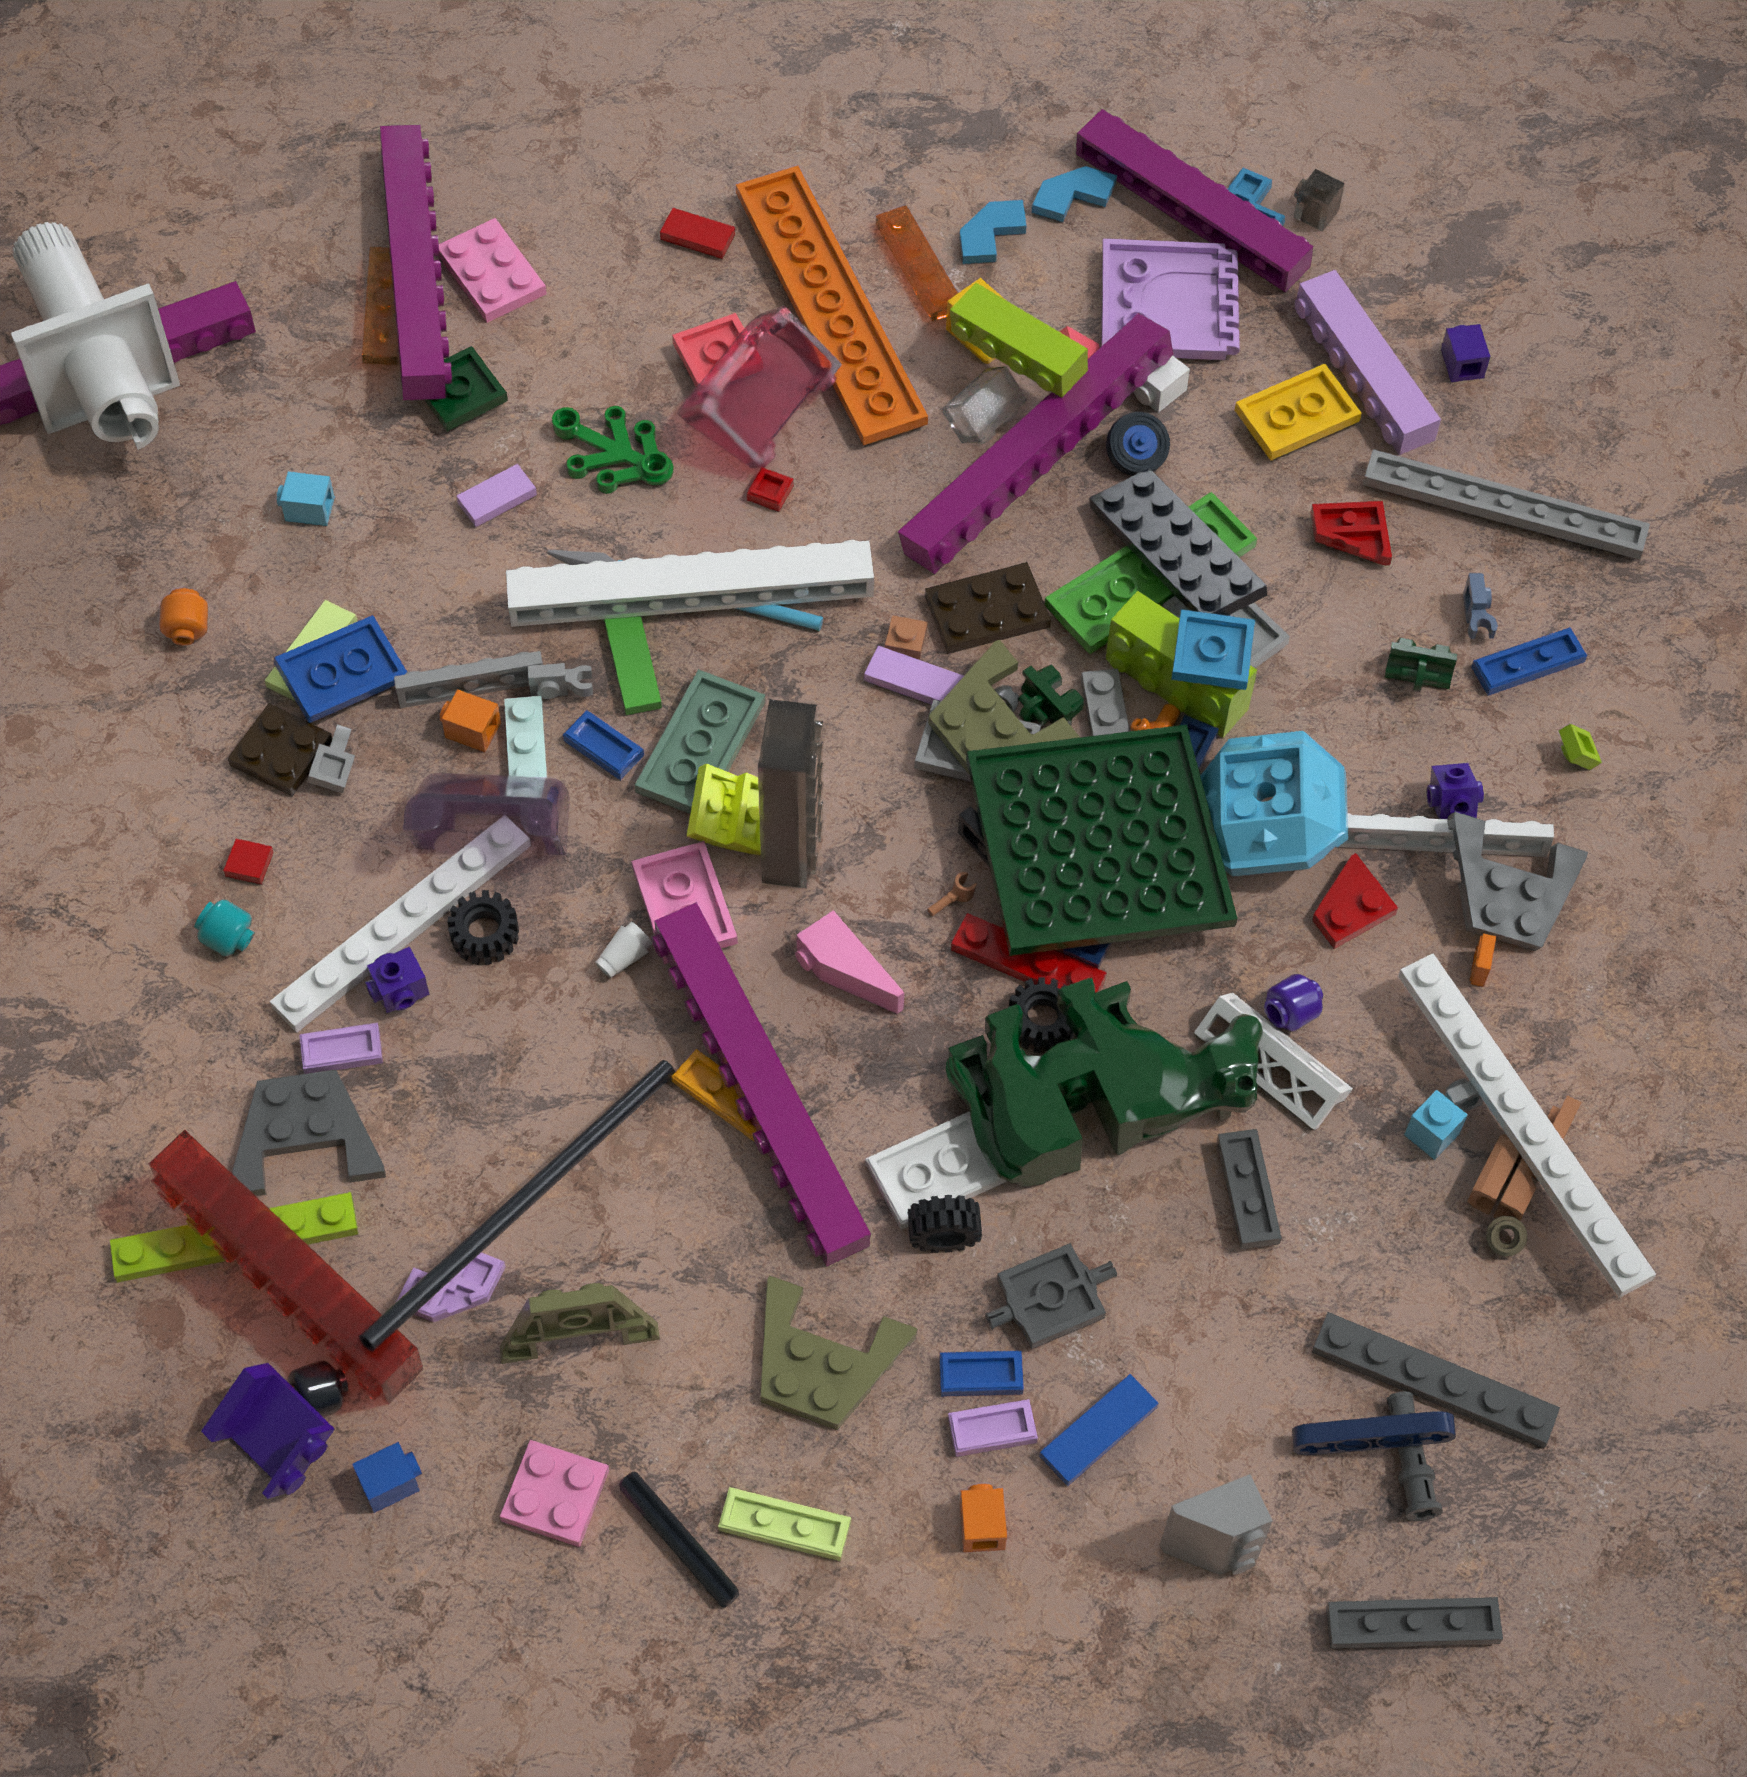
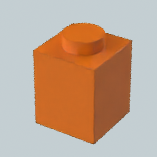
[440,689,501,752]
[959,1484,1007,1552]

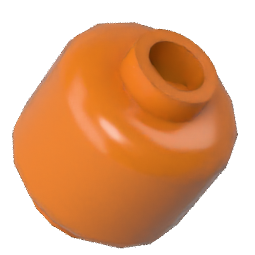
[159,588,208,645]

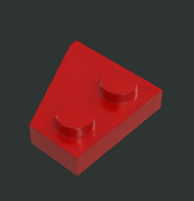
[1310,501,1392,566]
[1312,853,1398,949]

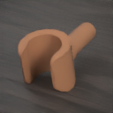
[927,872,977,916]

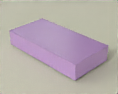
[457,464,537,527]
[300,1023,383,1074]
[948,1399,1038,1457]

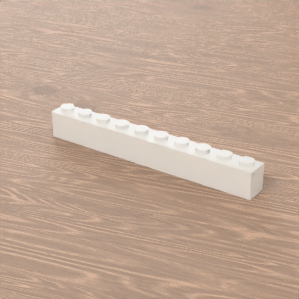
[506,540,874,627]

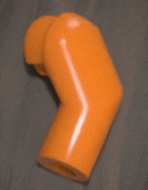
[1130,704,1180,731]

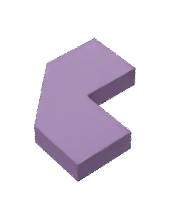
[395,1253,506,1322]

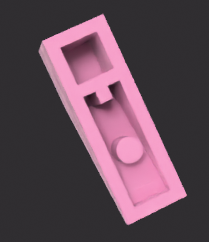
[795,910,904,1014]

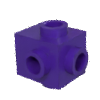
[1426,763,1484,819]
[365,946,430,1014]

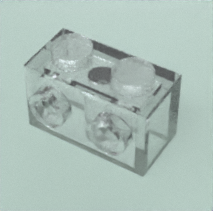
[941,366,1028,445]

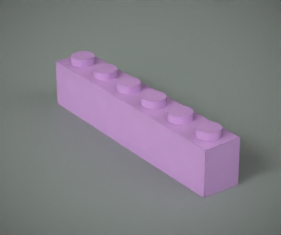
[1295,270,1441,455]

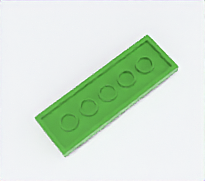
[1045,492,1257,654]

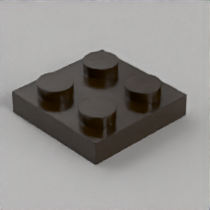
[228,703,333,797]

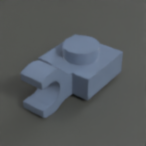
[1463,573,1498,639]

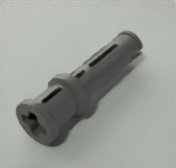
[1386,1392,1443,1521]

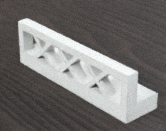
[1194,993,1353,1130]

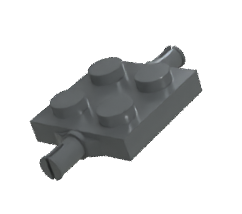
[985,1243,1117,1349]

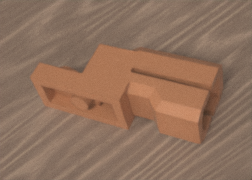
[1467,1096,1582,1220]

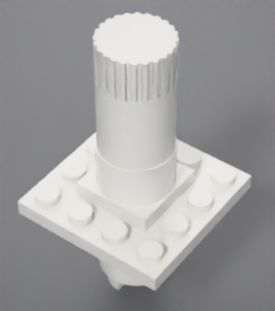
[11,222,180,450]

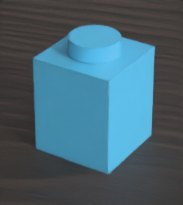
[277,471,335,526]
[1404,1090,1468,1160]

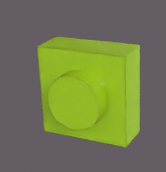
[1558,724,1602,770]

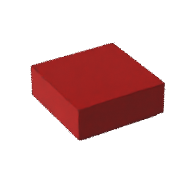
[747,467,794,512]
[223,838,274,885]

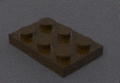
[925,562,1051,654]

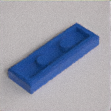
[1471,627,1587,696]
[1039,1374,1159,1487]

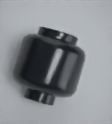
[288,1360,348,1417]

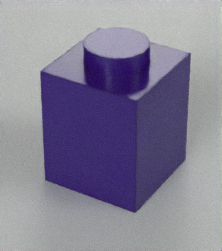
[1441,324,1491,382]

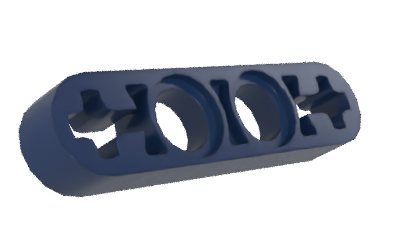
[1292,1411,1456,1456]

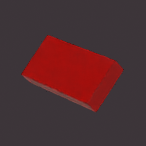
[660,208,735,259]

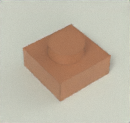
[885,615,928,659]

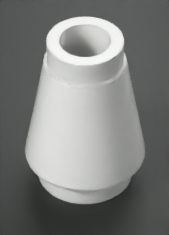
[595,922,652,978]

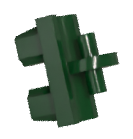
[1384,637,1457,692]
[1018,664,1084,725]

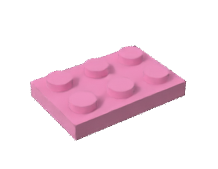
[439,218,546,323]
[631,841,738,964]

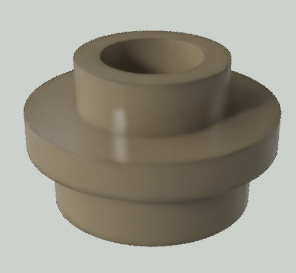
[1486,1216,1527,1256]

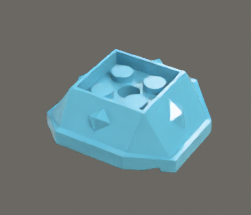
[1200,731,1348,876]

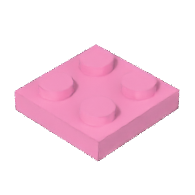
[500,1440,609,1547]

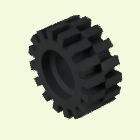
[447,890,519,965]
[1008,977,1074,1053]
[907,1195,982,1253]

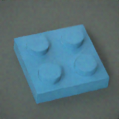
[1171,609,1255,690]

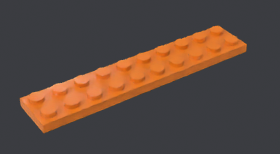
[736,165,928,446]

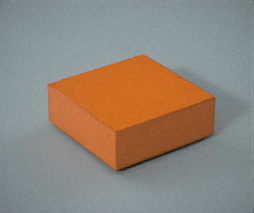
[1469,933,1496,987]

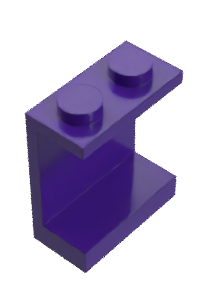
[201,1363,335,1499]

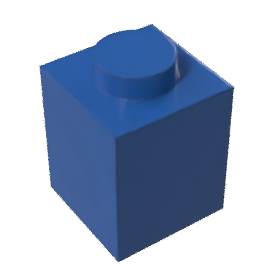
[352,1442,422,1513]

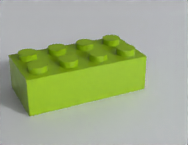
[1105,591,1257,738]

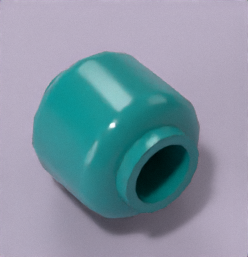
[194,899,255,957]

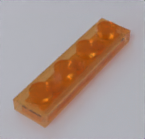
[876,205,958,322]
[362,247,398,365]

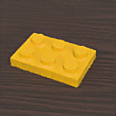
[1234,364,1362,461]

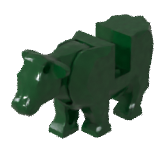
[946,978,1263,1187]

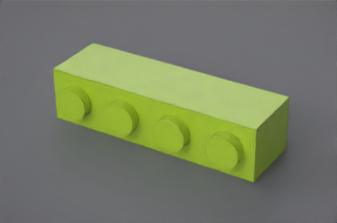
[950,283,1088,398]

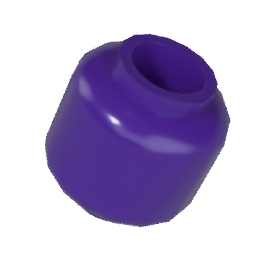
[1264,974,1323,1031]

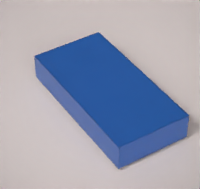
[563,710,644,781]
[939,1351,1024,1397]

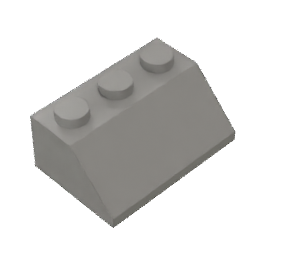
[1160,1474,1273,1575]

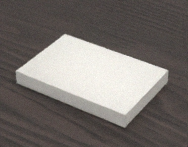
[865,1111,1007,1230]

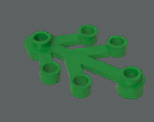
[552,406,674,494]

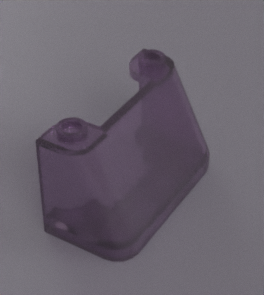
[403,773,570,855]

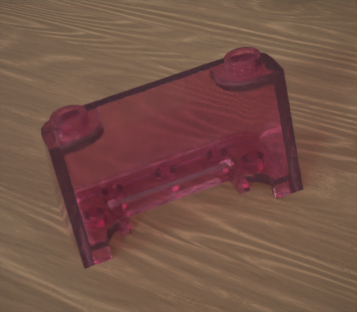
[677,305,842,469]

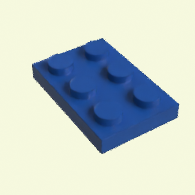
[274,615,408,723]

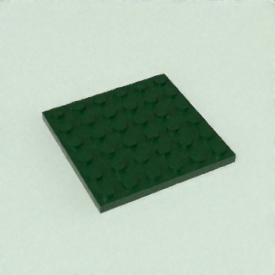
[966,725,1238,956]

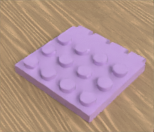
[1101,239,1240,360]

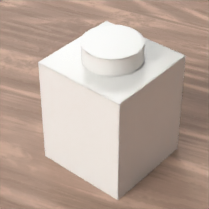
[1133,356,1190,413]

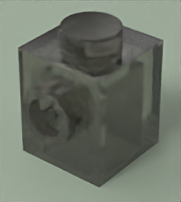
[1294,169,1345,232]

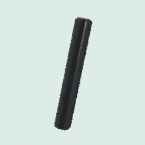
[619,1471,739,1608]

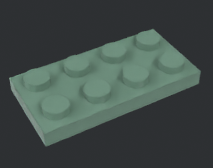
[635,669,765,814]

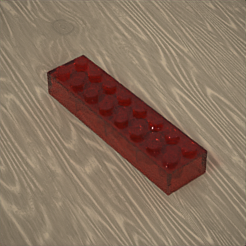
[148,1130,424,1405]

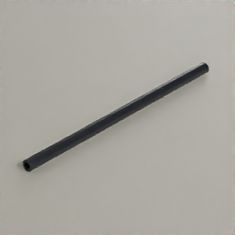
[359,1060,675,1352]

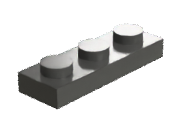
[1217,1129,1282,1250]

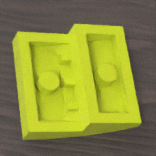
[687,764,777,855]

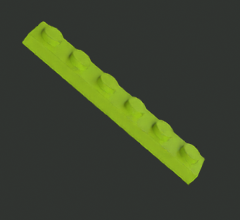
[110,1192,359,1283]

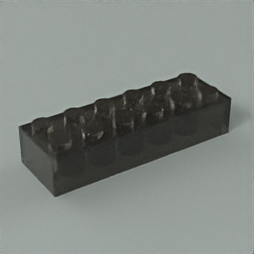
[758,699,824,889]

